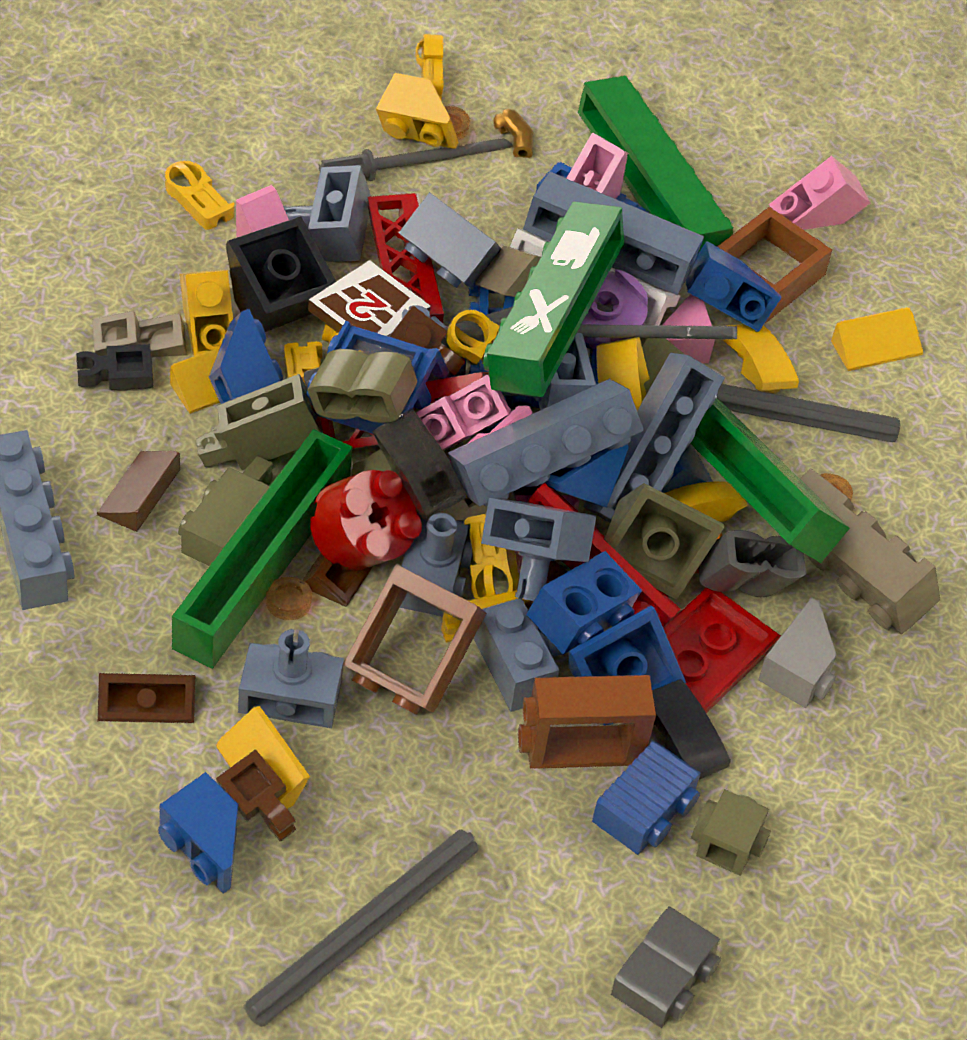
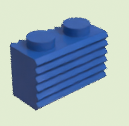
[592,740,701,855]

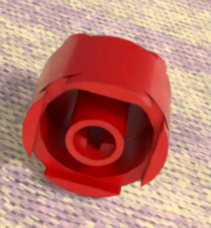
[311,470,422,571]

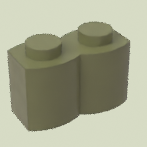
[307,349,418,423]

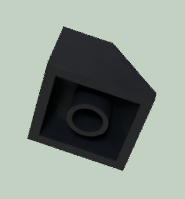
[226,216,336,332]

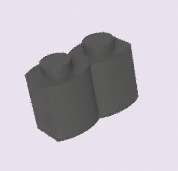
[698,530,806,597]
[611,906,721,1028]

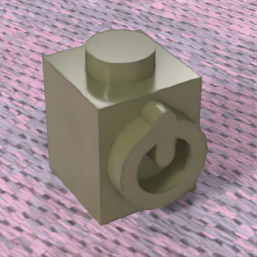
[691,789,771,876]

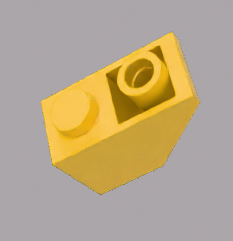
[376,73,459,149]
[179,269,233,356]

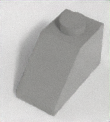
[758,597,837,708]

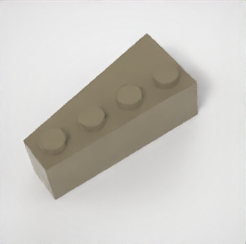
[799,468,940,634]

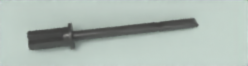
[319,138,513,181]
[577,324,737,339]

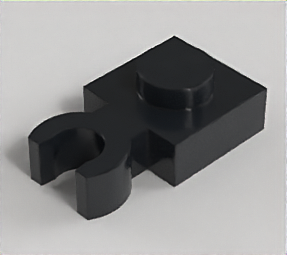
[76,344,153,390]

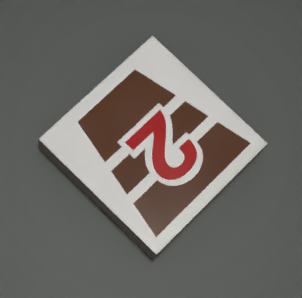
[308,260,431,353]

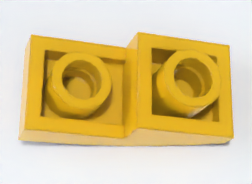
[723,324,799,394]
[596,337,650,410]
[664,481,748,522]

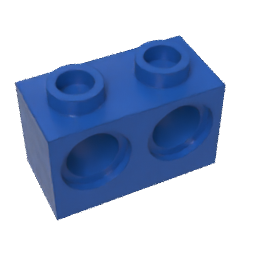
[526,551,642,655]

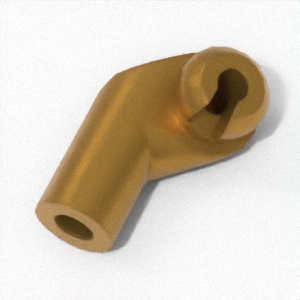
[493,109,533,158]

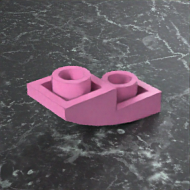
[407,374,512,458]

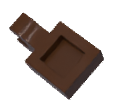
[389,305,466,375]
[216,749,296,842]

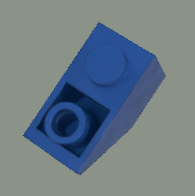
[686,241,781,332]
[209,309,283,404]
[158,772,238,894]

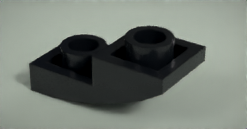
[652,679,731,779]

